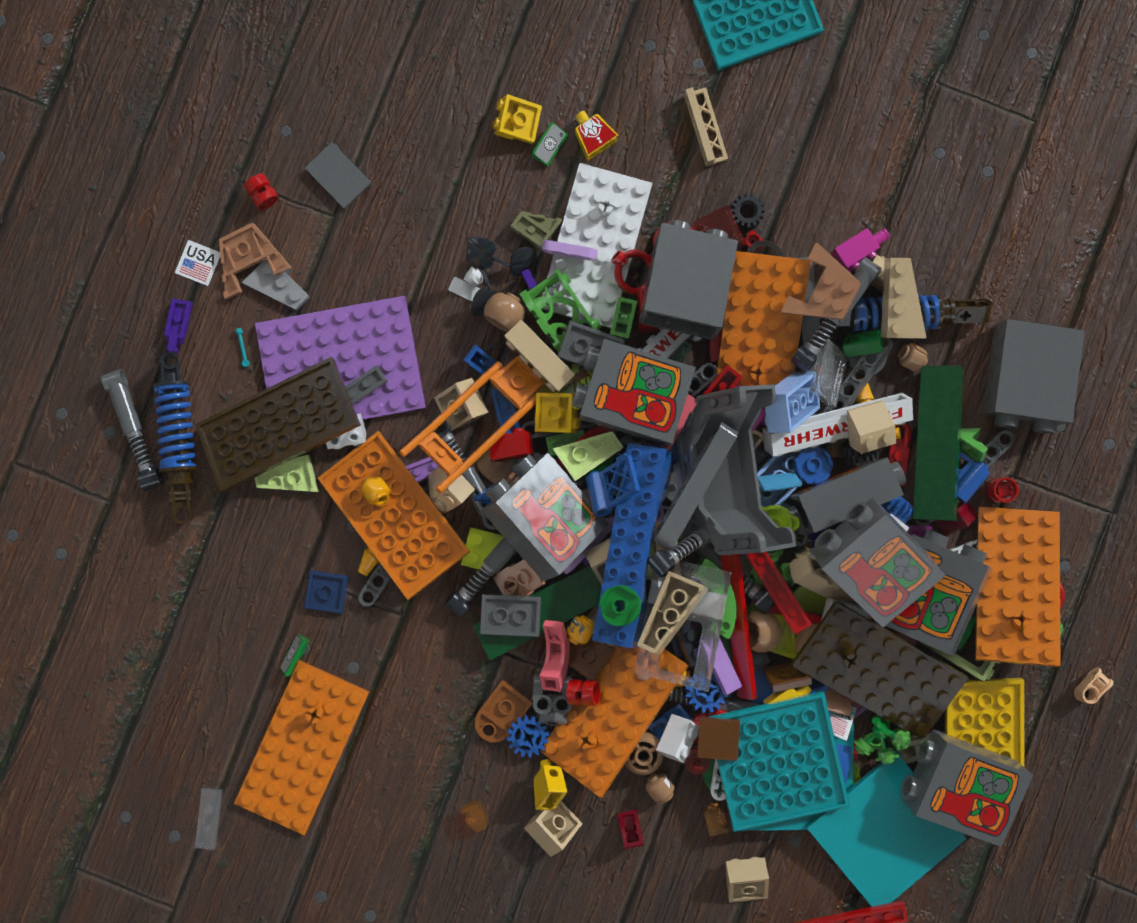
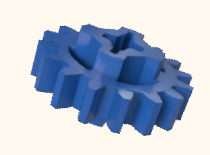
[685,671,728,714]
[507,714,549,758]

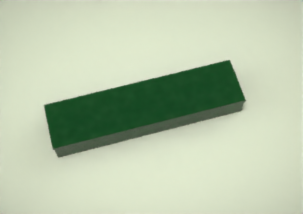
[913,366,964,521]
[473,565,602,660]

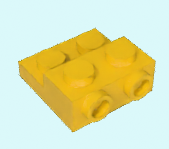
[493,94,542,144]
[535,393,581,433]

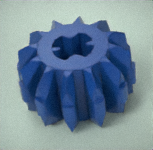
[881,497,914,524]

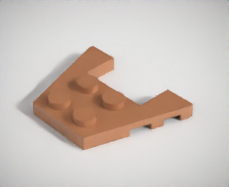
[219,223,292,299]
[781,243,862,320]

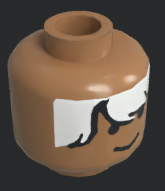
[645,773,674,803]

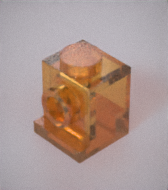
[461,799,489,833]
[703,803,729,836]

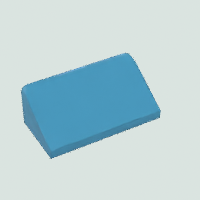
[758,472,802,492]

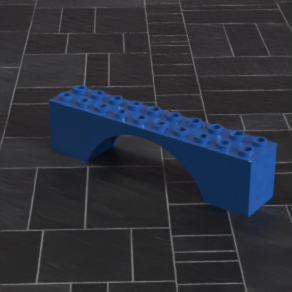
[592,443,675,648]

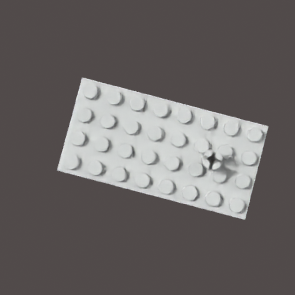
[542,163,652,329]

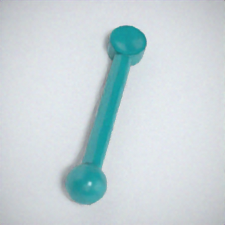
[235,328,250,367]

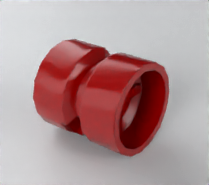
[243,173,279,210]
[985,478,1019,503]
[566,679,601,706]

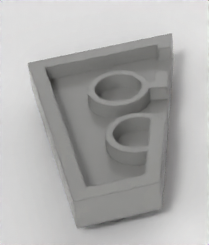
[242,259,310,310]

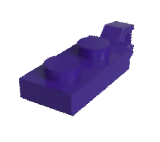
[164,298,193,354]

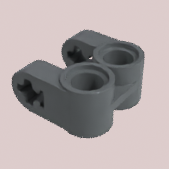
[533,675,572,715]

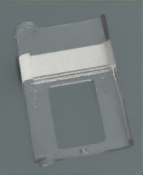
[634,561,732,692]

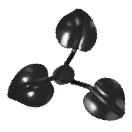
[466,237,537,316]

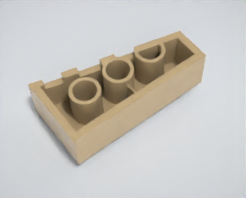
[881,258,926,338]
[504,320,576,393]
[789,554,858,605]
[637,571,709,655]

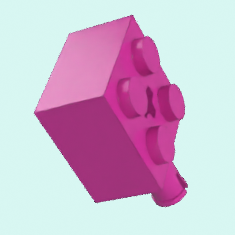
[830,228,890,272]

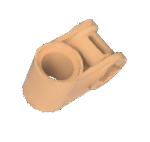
[1074,667,1113,704]

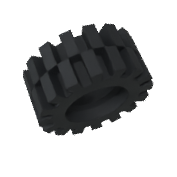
[729,193,765,230]
[841,440,879,464]

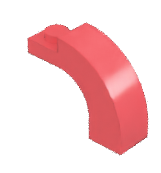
[539,620,570,692]

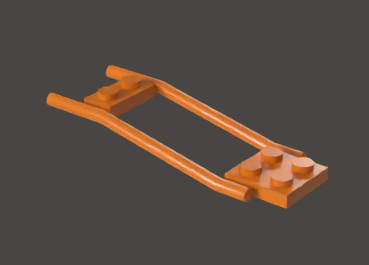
[399,356,545,493]

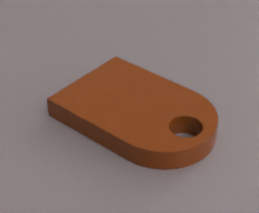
[475,679,533,742]

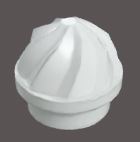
[464,266,483,286]

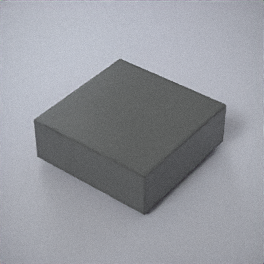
[540,713,567,726]

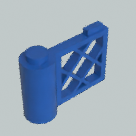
[957,452,990,504]
[585,453,640,517]

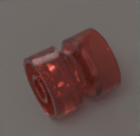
[684,744,710,774]

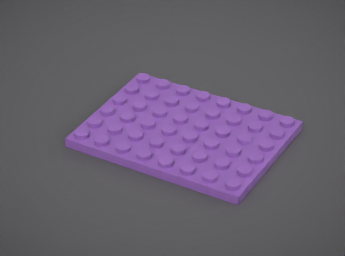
[255,296,426,420]

